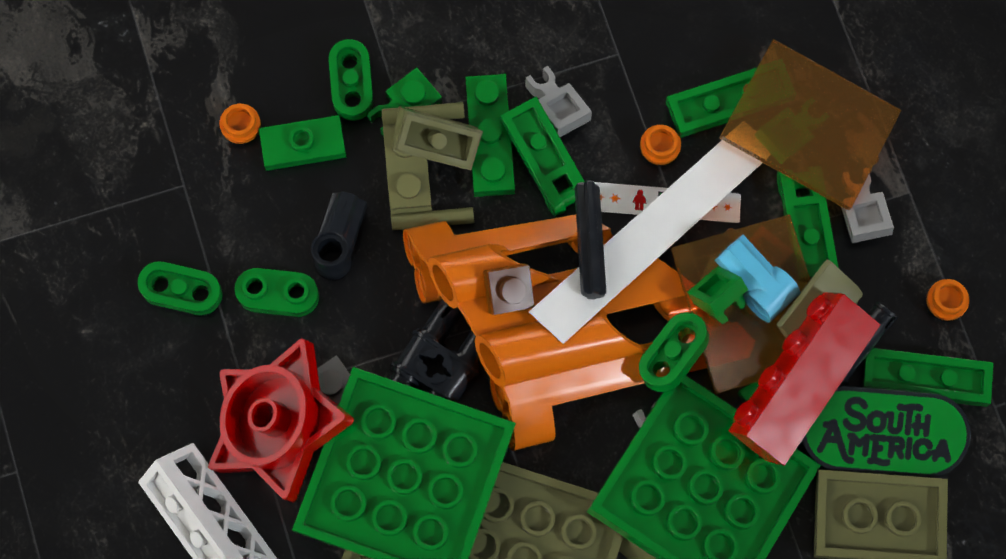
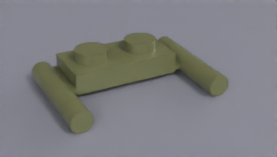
[382,102,474,231]

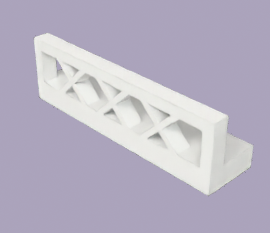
[138,443,277,559]

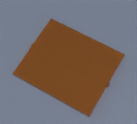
[719,39,901,211]
[671,214,810,394]

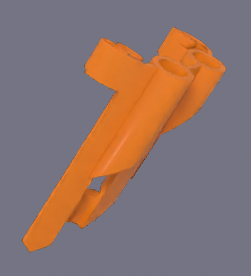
[403,215,755,451]

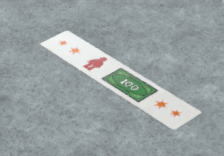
[594,182,741,223]

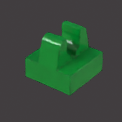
[687,266,748,324]

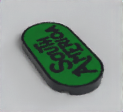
[801,384,971,478]

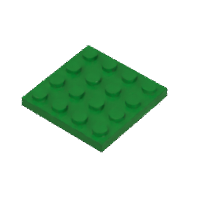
[292,367,516,559]
[586,376,821,559]

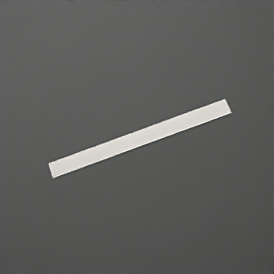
[529,122,771,344]

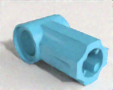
[714,234,801,323]

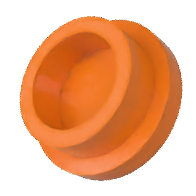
[219,103,261,144]
[640,125,681,165]
[926,279,969,321]

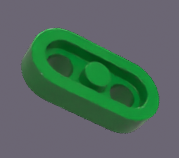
[329,39,373,121]
[138,261,222,315]
[235,268,319,317]
[639,312,709,392]

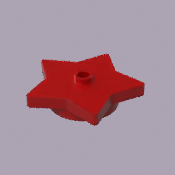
[208,338,354,502]

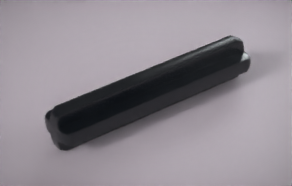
[575,180,606,300]

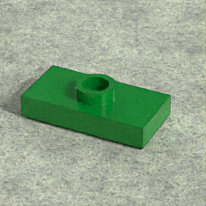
[259,115,347,171]

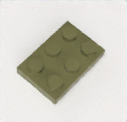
[814,470,948,559]

